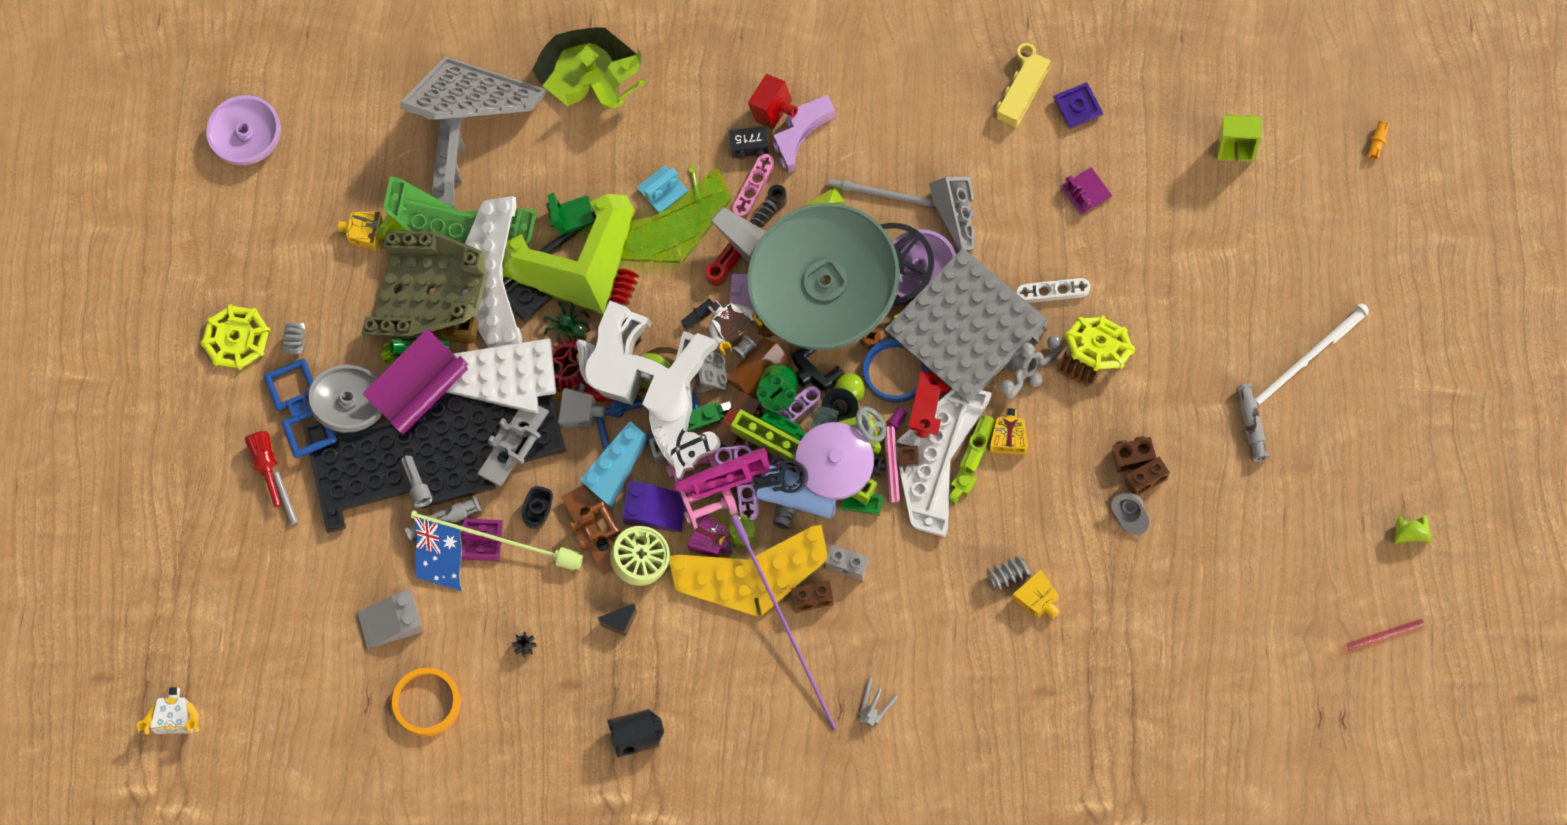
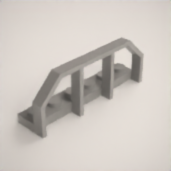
[431,117,469,209]

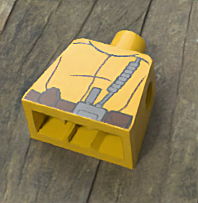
[338,211,384,251]

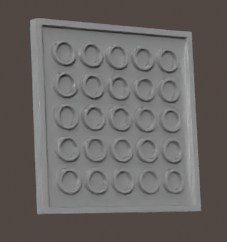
[885,248,1047,404]

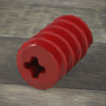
[607,268,640,305]

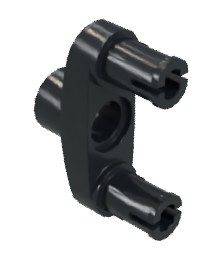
[791,348,844,392]

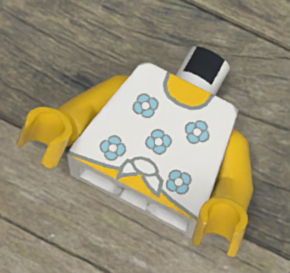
[136,687,199,735]

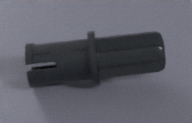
[681,298,713,329]

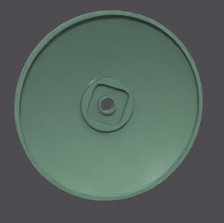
[748,203,900,350]

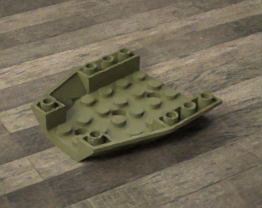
[361,231,487,337]

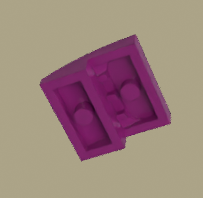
[461,519,503,562]

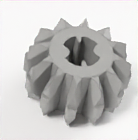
[283,322,306,355]

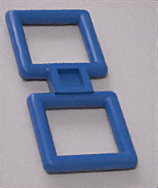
[264,359,337,458]

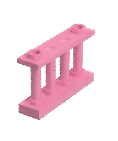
[665,453,738,529]

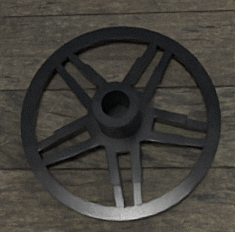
[880,223,934,306]

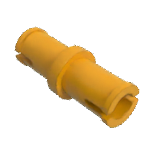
[1367,121,1390,160]

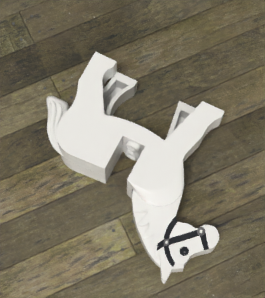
[576,301,720,480]

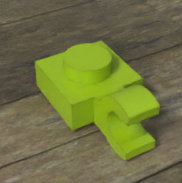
[949,469,978,504]

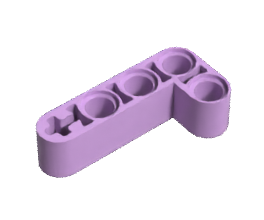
[715,445,759,521]

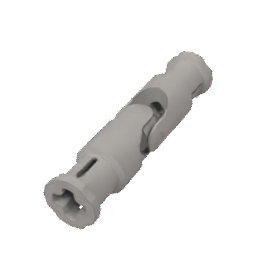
[1235,384,1270,462]
[404,496,482,542]

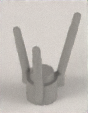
[858,677,898,727]

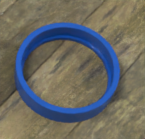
[863,338,928,403]

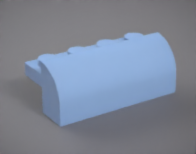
[756,465,837,519]

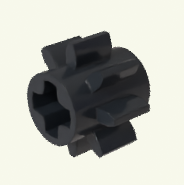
[871,453,886,479]
[512,632,537,658]

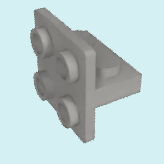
[695,351,727,394]

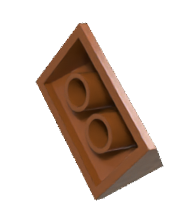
[727,338,792,399]

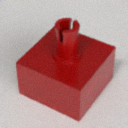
[748,73,798,129]

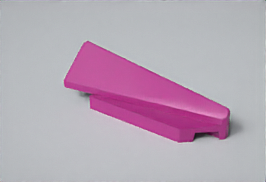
[675,447,770,499]

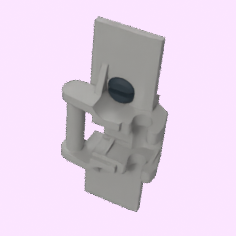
[478,405,549,487]

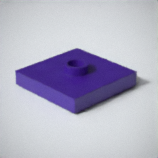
[1053,82,1103,129]

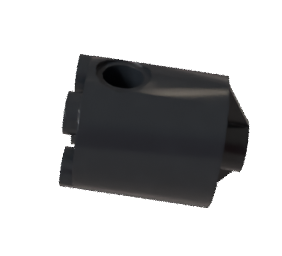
[607,709,665,758]

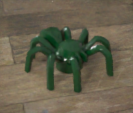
[543,301,591,346]

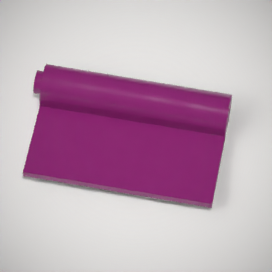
[363,328,468,435]

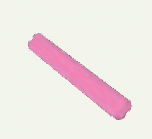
[885,426,900,503]

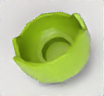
[835,373,866,402]

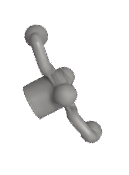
[1000,335,1062,399]

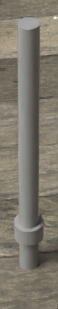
[828,178,936,208]

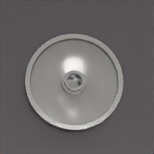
[309,365,382,432]

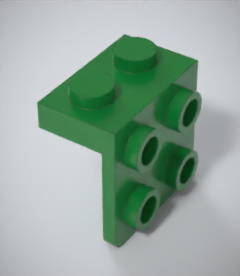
[546,193,594,236]

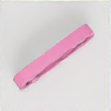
[733,154,774,219]

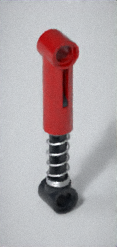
[706,184,787,286]

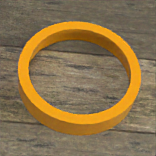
[392,668,461,736]

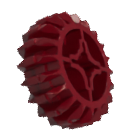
[552,340,585,390]

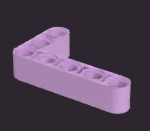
[745,387,821,470]

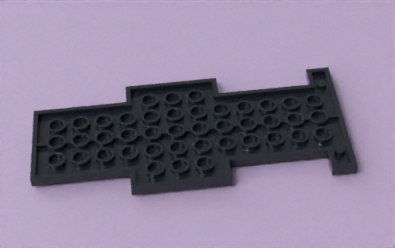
[303,392,566,533]

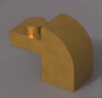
[440,316,479,344]

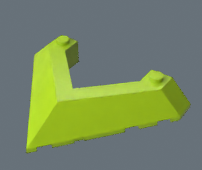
[502,194,635,315]

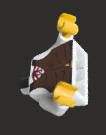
[708,300,762,356]

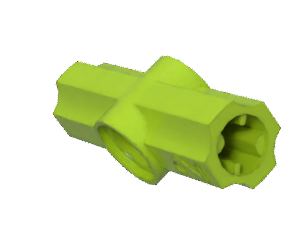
[959,415,996,474]

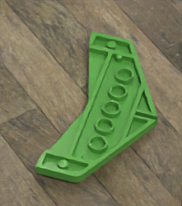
[384,176,537,244]

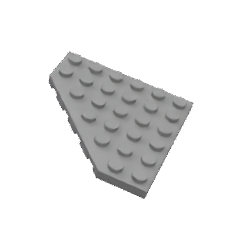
[400,56,546,120]

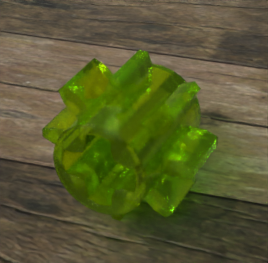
[379,341,399,364]

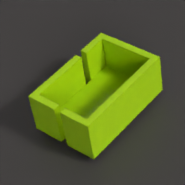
[1217,114,1261,161]

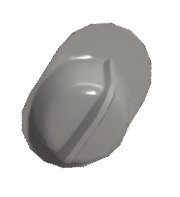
[1111,492,1150,535]

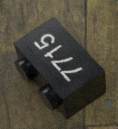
[729,126,769,159]

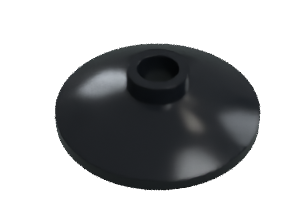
[821,388,859,423]

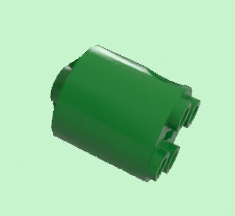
[757,364,798,413]

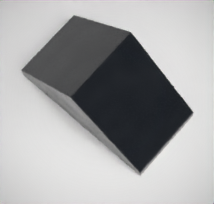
[598,603,637,636]

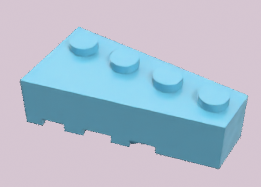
[580,421,649,507]

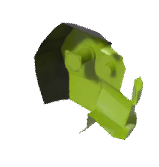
[532,27,647,109]

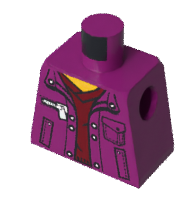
[687,514,737,558]

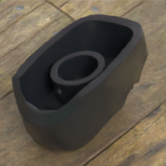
[521,486,553,529]

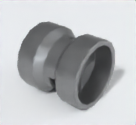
[772,505,797,529]

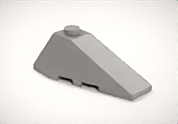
[929,177,974,251]
[710,207,766,264]

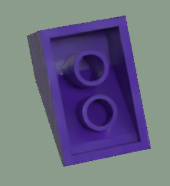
[622,481,688,532]

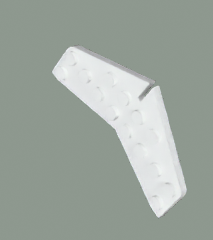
[461,196,522,348]
[896,390,991,537]

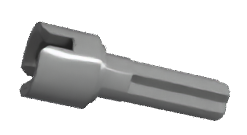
[401,455,432,508]

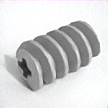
[986,556,1031,592]

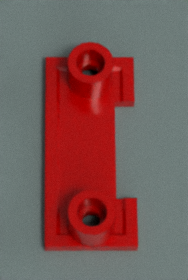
[908,371,948,438]

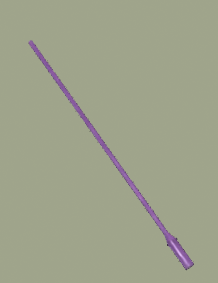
[730,514,837,730]

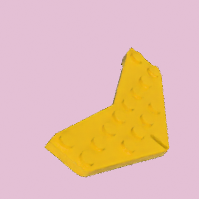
[669,525,828,617]

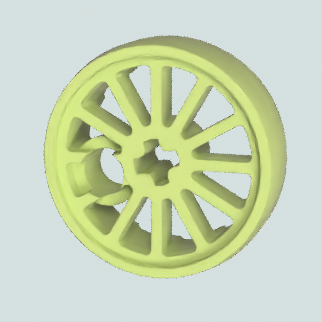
[610,526,670,586]

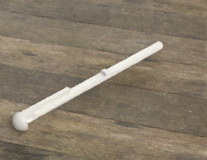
[1256,304,1369,405]

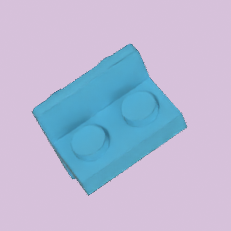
[637,166,688,214]

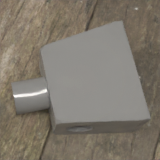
[558,388,605,429]

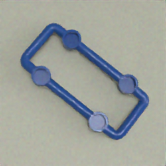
[596,391,700,450]

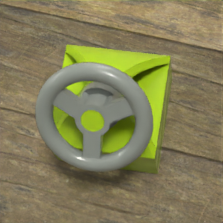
[839,406,886,457]

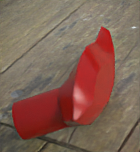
[582,383,617,402]

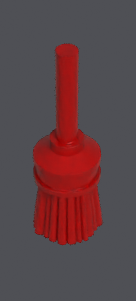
[244,431,281,508]

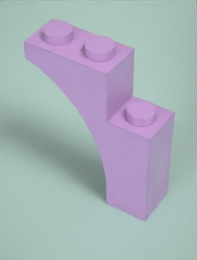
[772,95,835,173]

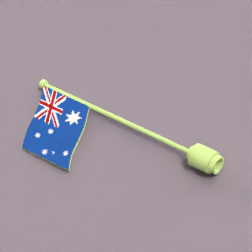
[411,511,583,591]

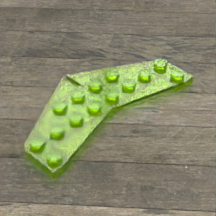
[583,169,731,263]

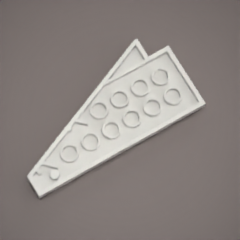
[446,338,556,414]

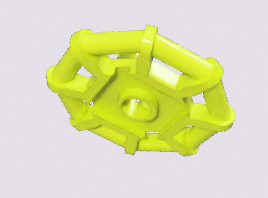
[200,304,271,370]
[1064,315,1135,371]

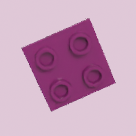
[1060,167,1112,215]

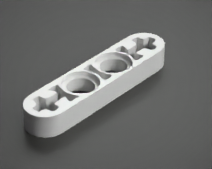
[1017,278,1090,303]

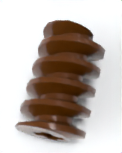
[1057,350,1100,387]

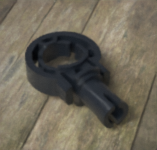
[752,460,808,493]

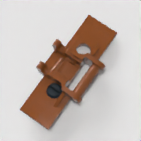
[561,484,627,575]

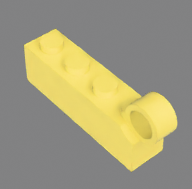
[995,43,1051,128]

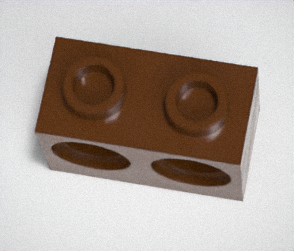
[1112,436,1156,473]
[1125,456,1170,496]
[791,580,834,613]

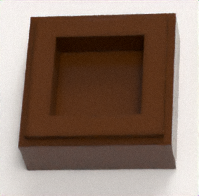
[898,446,919,467]

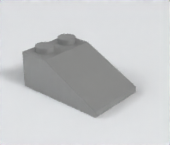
[357,590,424,649]

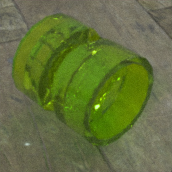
[729,517,756,548]

